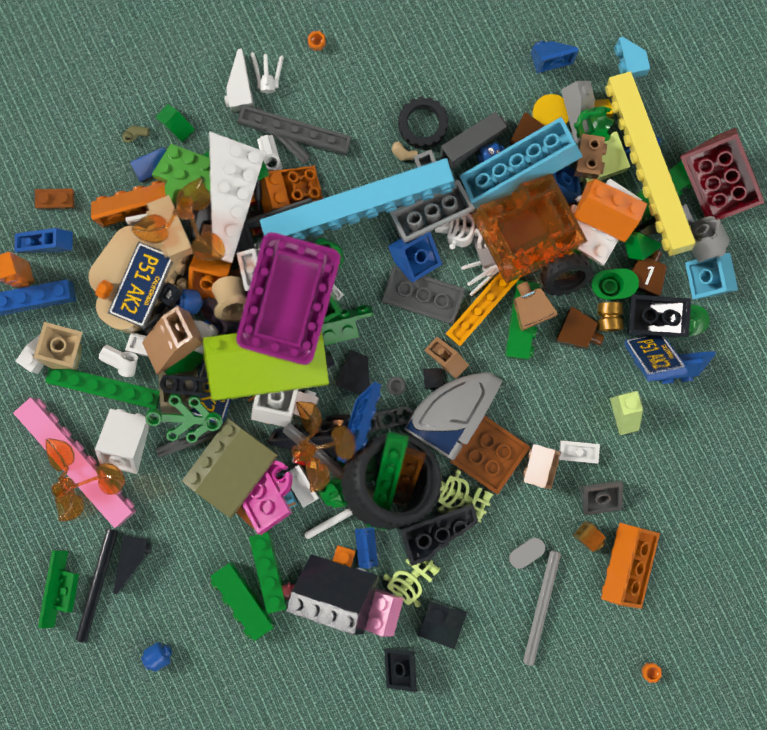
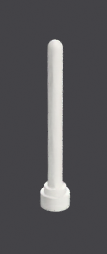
[304,492,374,539]

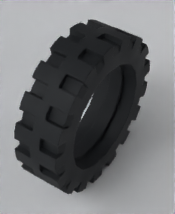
[398,97,448,150]
[540,253,594,296]

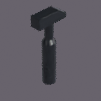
[250,179,264,218]

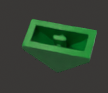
[155,104,195,143]
[625,232,661,260]

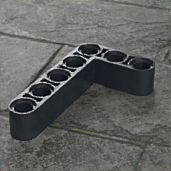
[159,374,255,399]

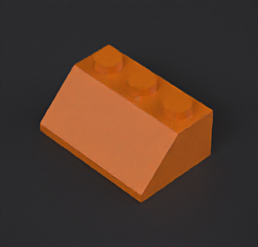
[572,179,647,242]
[0,251,35,289]

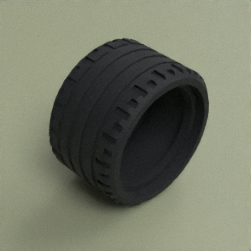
[341,432,442,529]

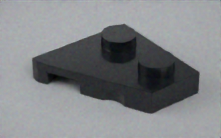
[335,349,370,395]

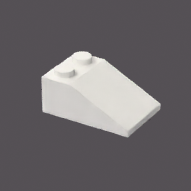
[251,389,299,427]

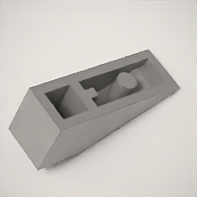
[561,81,595,144]

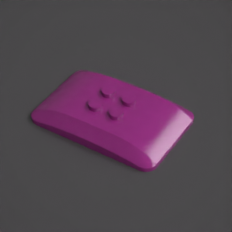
[236,232,340,365]

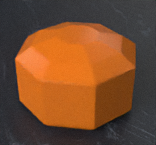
[308,31,326,51]
[95,279,114,300]
[641,662,662,683]

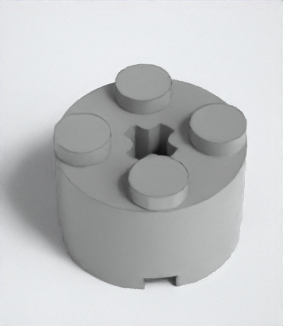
[690,216,730,262]

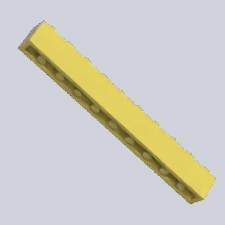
[605,71,695,256]

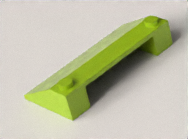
[203,332,329,401]

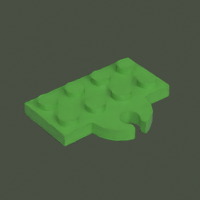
[152,144,211,207]

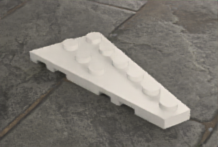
[209,132,266,263]

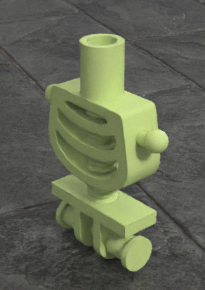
[438,469,494,523]
[383,559,441,607]

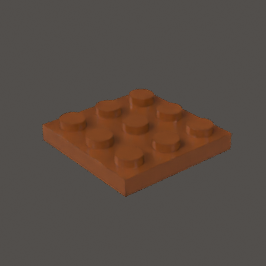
[450,415,530,495]

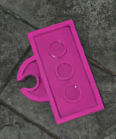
[242,461,293,535]

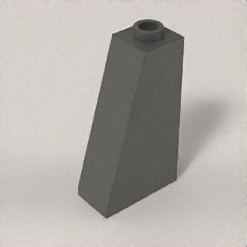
[440,112,507,171]

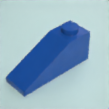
[14,228,73,253]

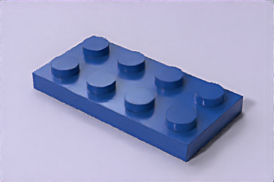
[337,381,381,463]

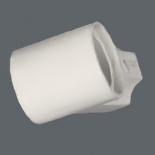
[257,135,282,171]
[98,345,138,377]

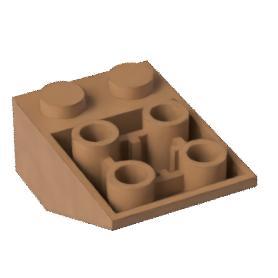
[142,306,203,375]

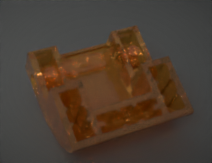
[471,173,587,283]

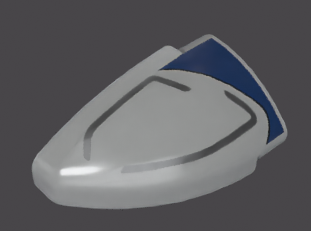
[404,372,502,461]

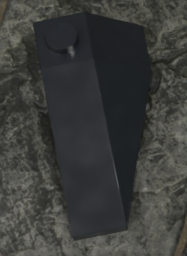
[268,414,350,458]
[396,503,478,566]

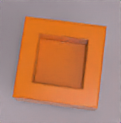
[333,545,356,567]

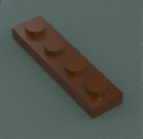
[392,447,426,508]

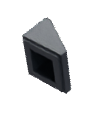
[423,368,444,389]

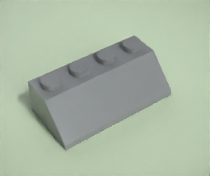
[389,180,475,243]

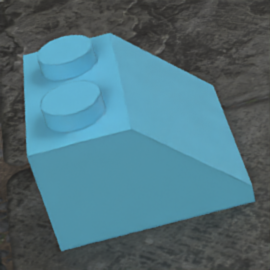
[685,253,738,300]

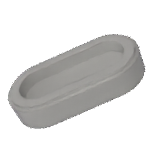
[509,538,545,569]

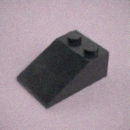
[627,295,691,338]

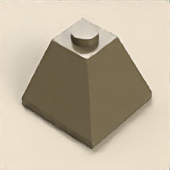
[159,369,199,415]

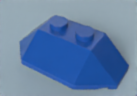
[634,351,716,384]

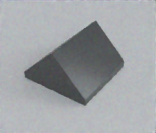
[579,480,623,516]

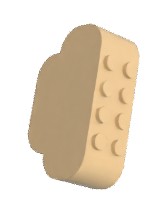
[89,225,194,334]

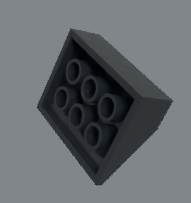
[286,555,379,635]

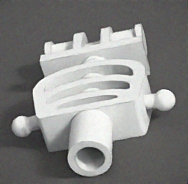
[435,214,500,250]

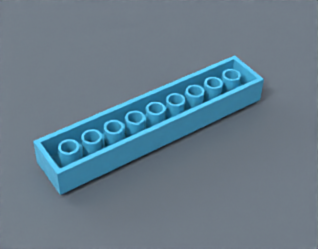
[260,158,455,241]

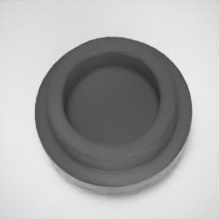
[387,376,406,396]

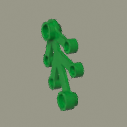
[145,393,223,443]

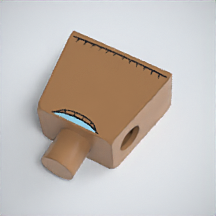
[514,282,557,331]

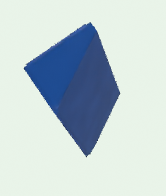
[130,147,167,182]

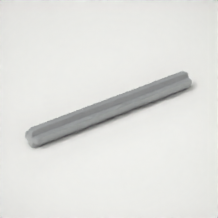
[523,550,561,666]

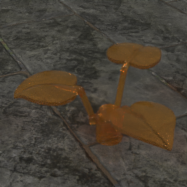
[131,178,225,261]
[292,401,355,492]
[45,438,125,521]

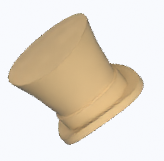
[212,276,247,322]

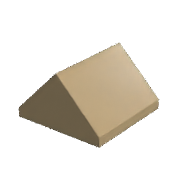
[33,322,83,369]

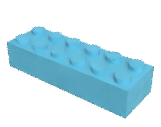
[460,117,583,215]

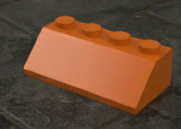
[91,181,174,227]
[601,523,660,609]

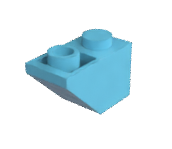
[614,37,650,78]

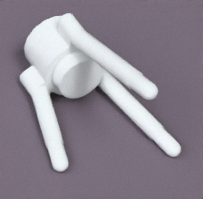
[251,52,283,93]
[461,261,502,296]

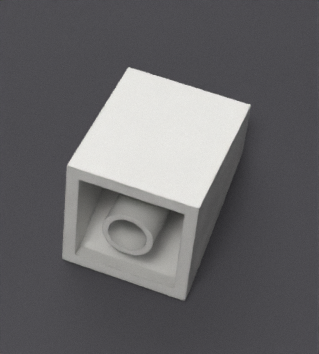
[95,409,149,474]

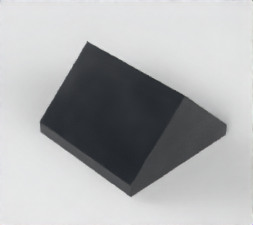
[384,646,417,692]

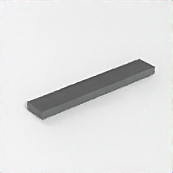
[237,105,352,156]

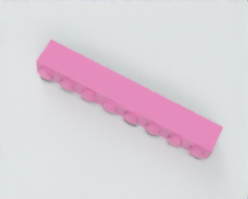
[13,397,136,528]

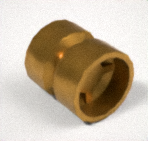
[597,302,624,332]

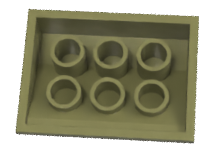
[182,418,278,518]

